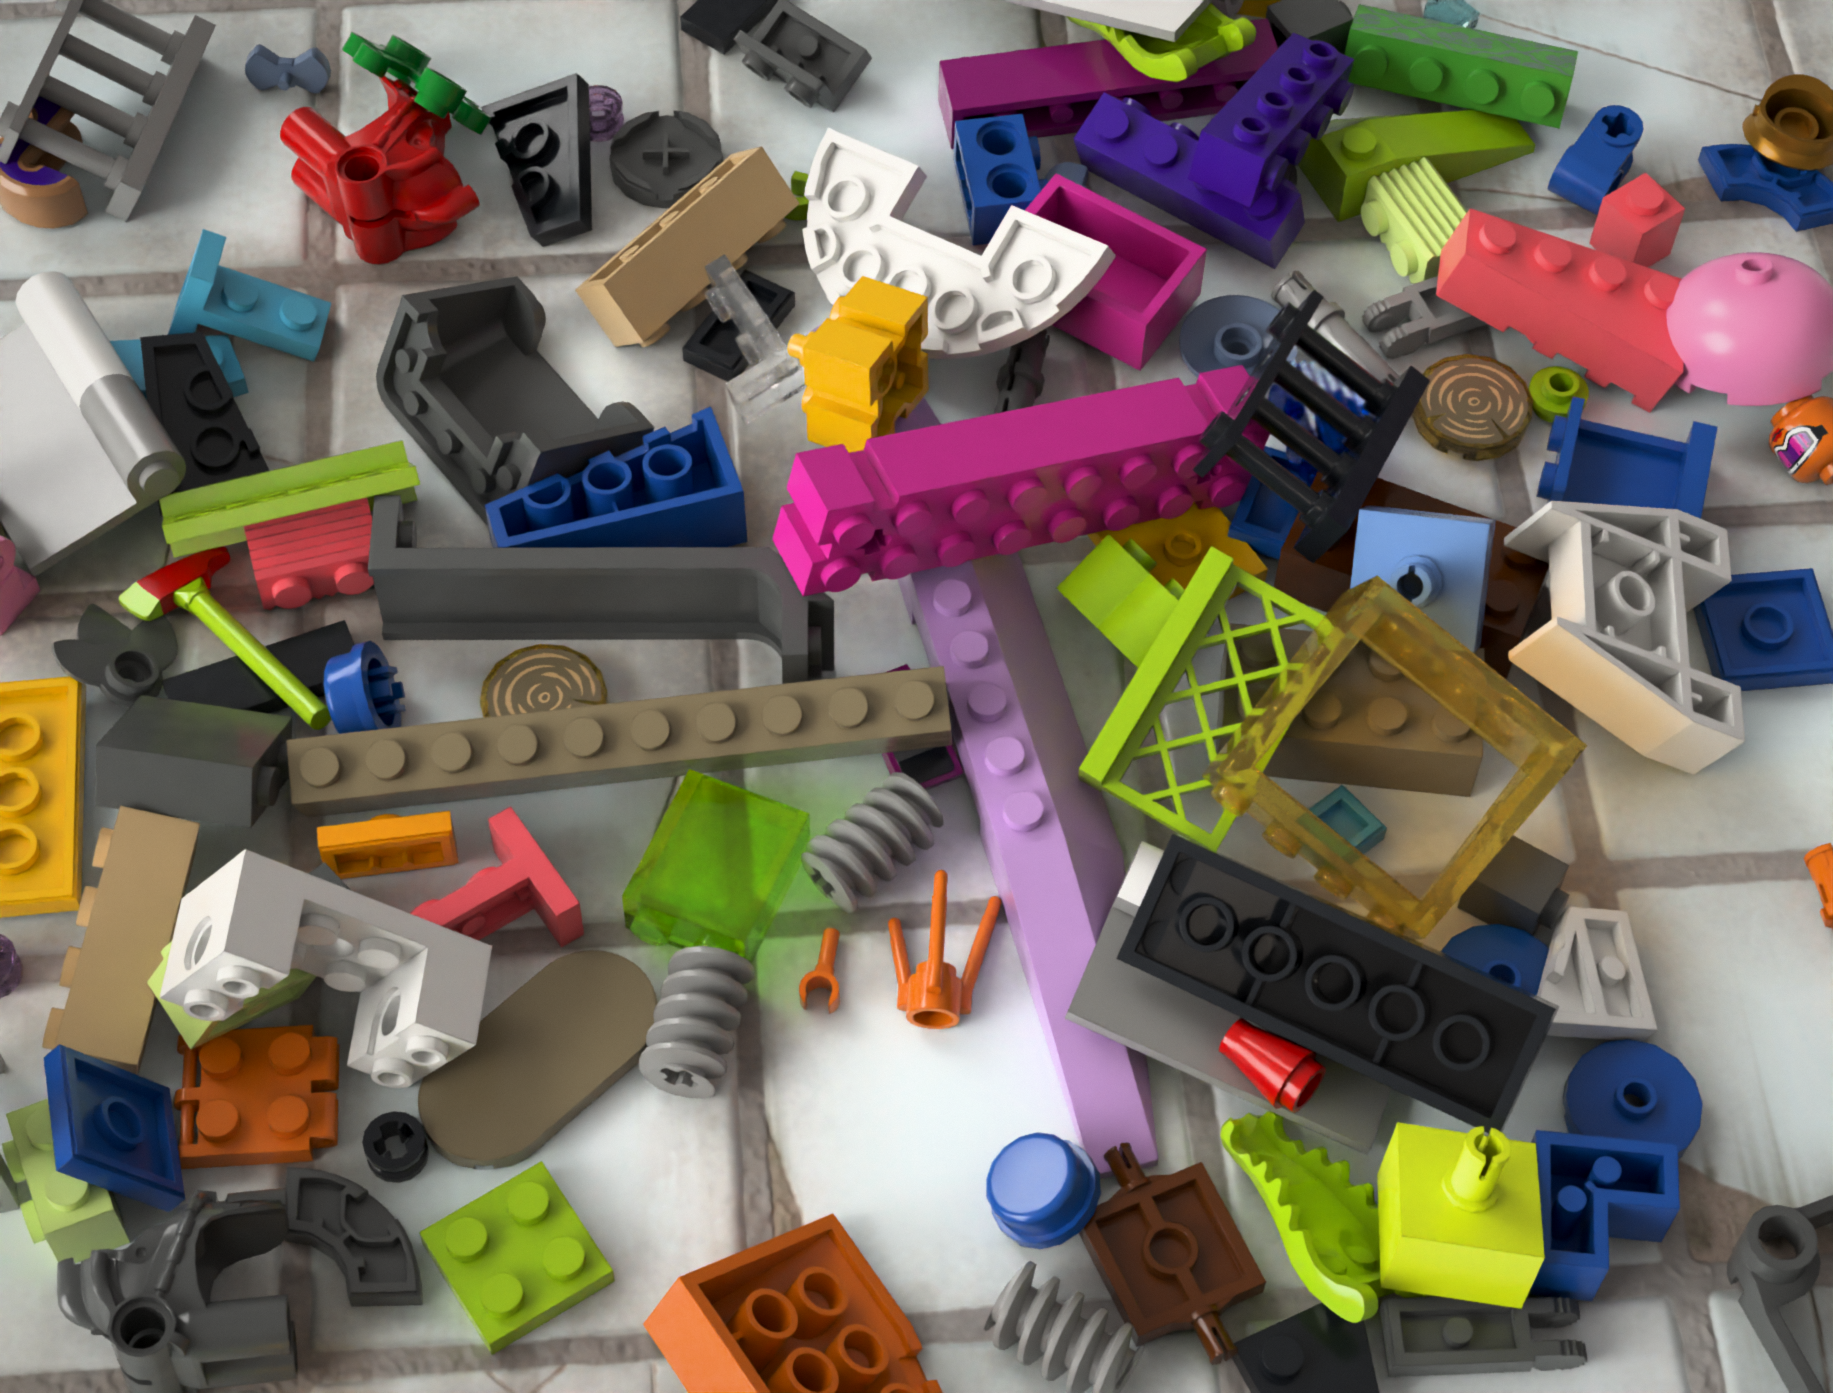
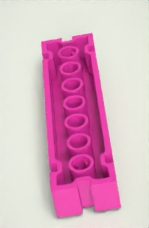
[772,365,1270,597]

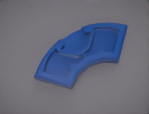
[1698,144,1833,232]

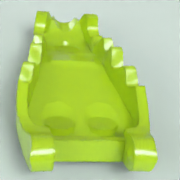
[1066,3,1256,83]
[1220,1111,1436,1323]

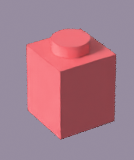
[1589,172,1685,267]

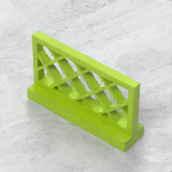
[159,440,420,558]
[1078,546,1347,852]

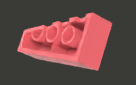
[1436,208,1684,413]

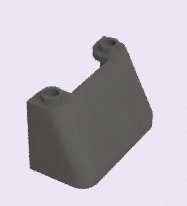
[376,276,655,525]

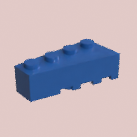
[485,407,748,548]

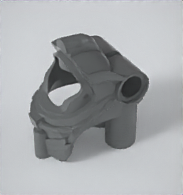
[57,1188,298,1393]

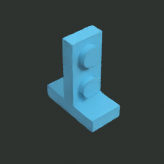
[167,229,331,362]

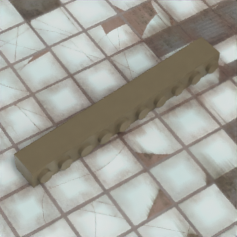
[287,666,953,818]

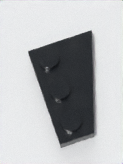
[481,73,592,247]
[140,332,269,516]
[1232,1303,1379,1393]

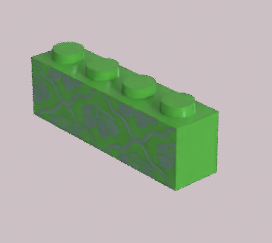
[1344,4,1578,129]

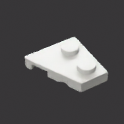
[1537,906,1658,1042]

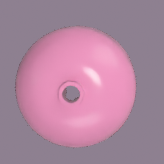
[1666,252,1833,406]

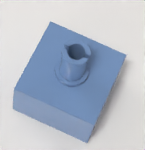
[1345,505,1496,653]

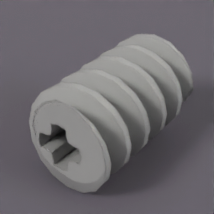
[801,772,944,914]
[639,946,755,1099]
[984,1261,1145,1393]

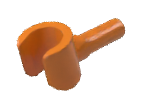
[799,928,840,1014]

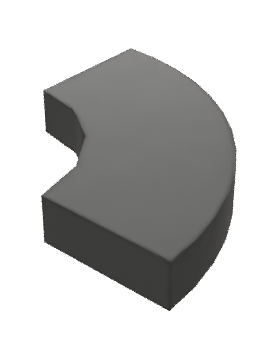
[285,1167,423,1307]

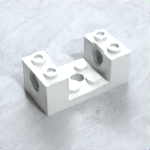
[160,849,492,1088]

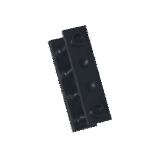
[1193,289,1430,563]

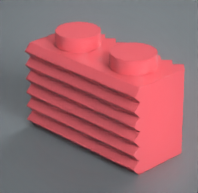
[244,497,374,611]

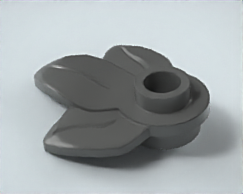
[52,604,178,707]

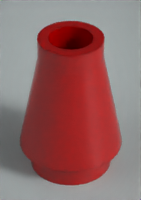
[1219,1018,1326,1113]

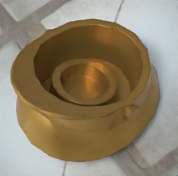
[1742,74,1833,171]

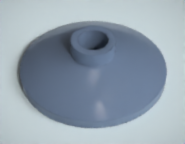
[1179,295,1298,387]

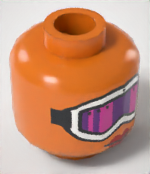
[1769,395,1833,485]

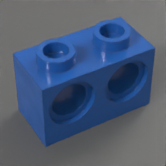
[953,114,1048,246]

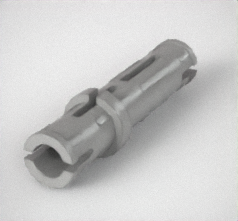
[1271,271,1400,383]

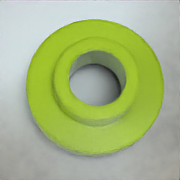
[1528,366,1589,423]

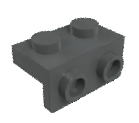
[733,0,872,113]

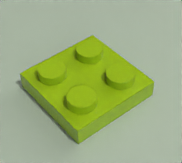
[419,1161,615,1355]

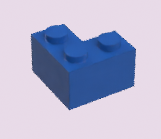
[1528,1130,1680,1301]

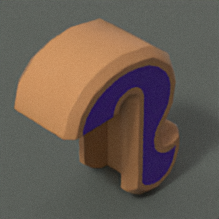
[0,96,88,229]

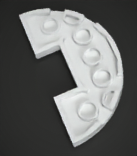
[802,128,1116,359]

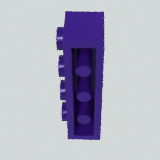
[1187,32,1355,208]
[1073,92,1305,269]

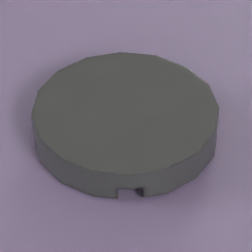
[609,110,723,208]

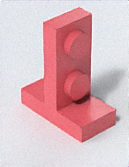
[410,806,584,948]

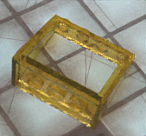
[1202,576,1587,940]

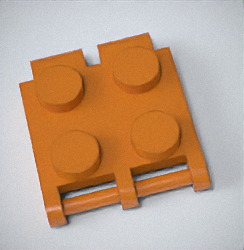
[174,1025,340,1169]

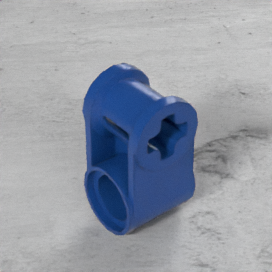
[1548,105,1644,215]

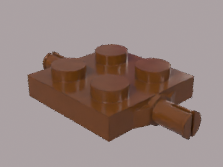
[1079,1142,1266,1365]

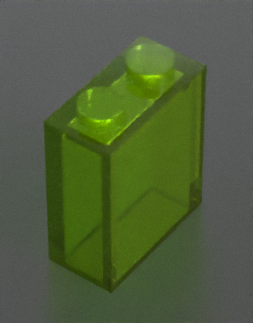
[622,769,810,964]

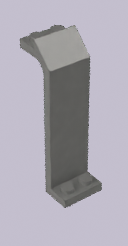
[368,495,834,684]

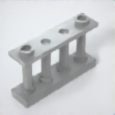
[0,0,216,222]

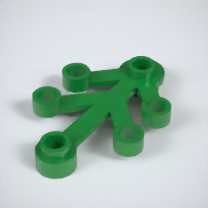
[342,32,492,135]

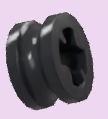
[362,1111,429,1183]

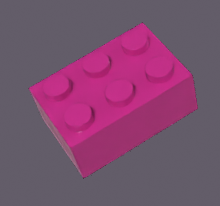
[1025,173,1207,371]

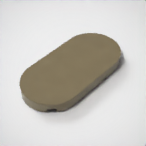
[418,950,657,1169]

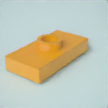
[317,811,459,879]

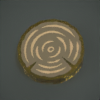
[1412,354,1533,461]
[480,644,609,718]

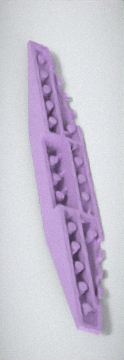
[895,397,1158,1179]

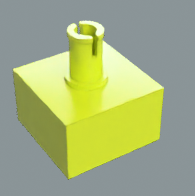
[1377,1122,1545,1309]

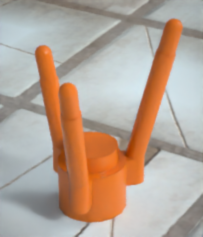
[888,870,1001,1029]

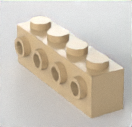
[575,146,800,347]
[42,806,200,1075]

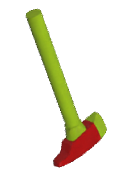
[119,546,331,730]

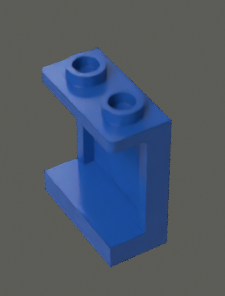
[1536,396,1718,519]

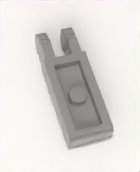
[1361,276,1487,359]

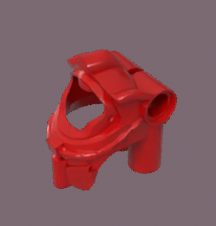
[280,76,480,265]

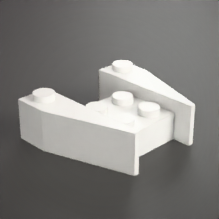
[1504,501,1745,775]

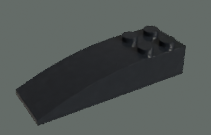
[1116,834,1560,1133]

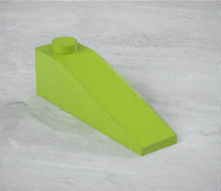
[1298,109,1536,222]

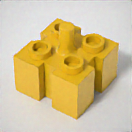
[787,276,929,453]

